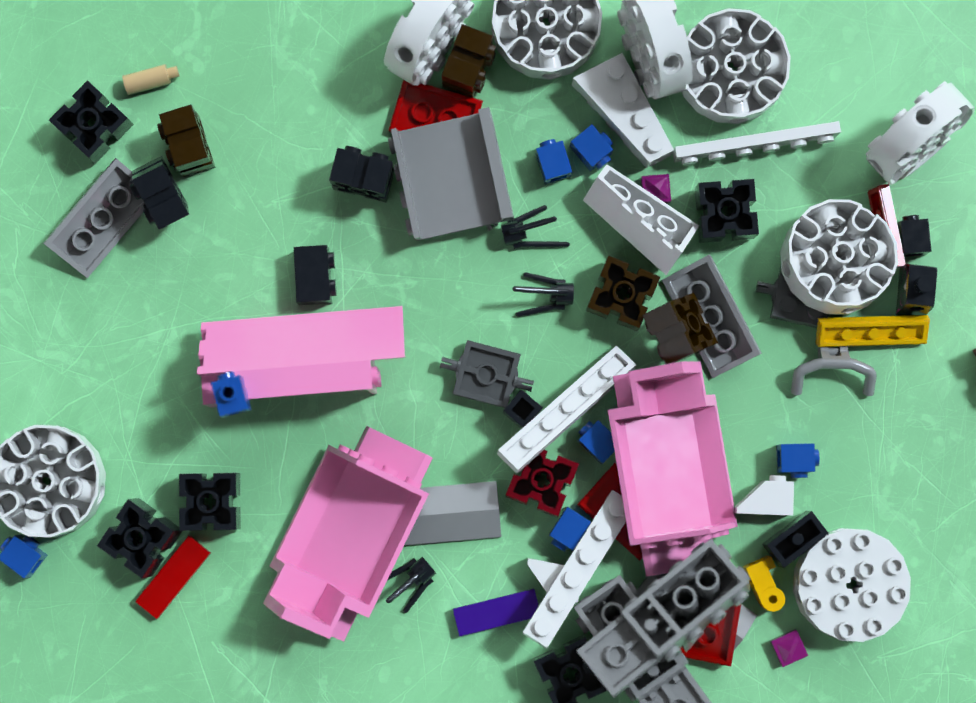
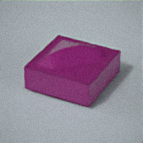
[641,174,671,203]
[770,629,808,667]

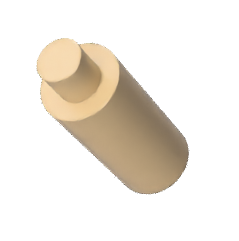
[122,64,180,95]

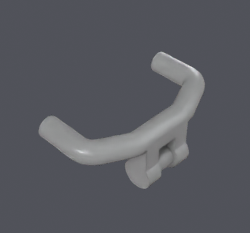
[791,346,877,396]

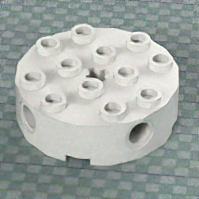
[384,0,475,86]
[491,0,602,80]
[617,0,693,100]
[682,8,790,124]
[865,81,975,185]
[780,199,898,314]
[0,425,106,537]
[793,528,911,642]

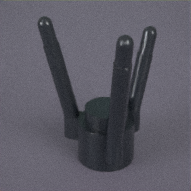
[501,205,570,249]
[512,272,574,317]
[386,557,437,613]

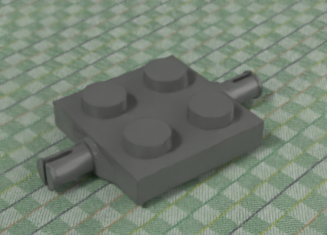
[755,265,829,328]
[440,340,534,408]

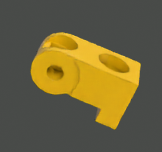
[742,555,785,612]

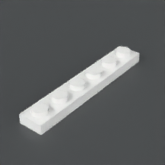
[673,121,841,165]
[497,346,636,474]
[522,490,626,649]

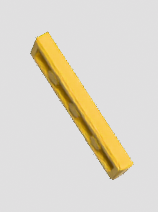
[815,315,930,347]

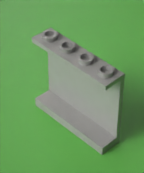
[388,107,514,241]

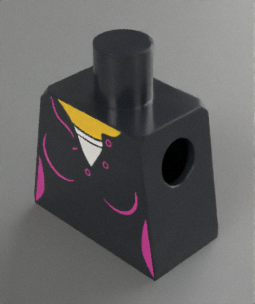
[896,263,938,316]

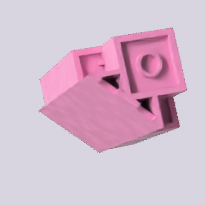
[197,306,405,408]
[608,361,738,577]
[263,426,433,642]

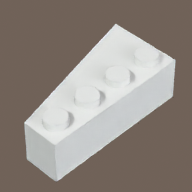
[572,53,674,169]
[583,165,699,275]

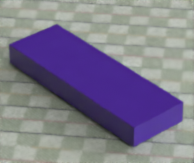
[453,588,539,637]

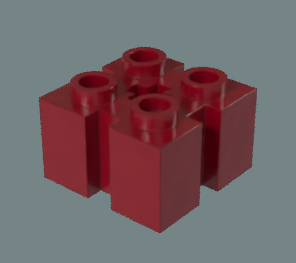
[505,450,579,518]

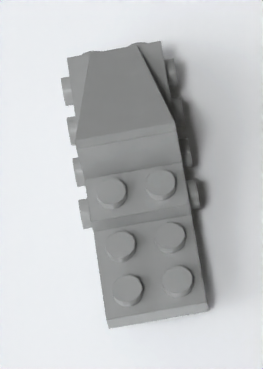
[577,539,750,698]
[574,575,711,703]

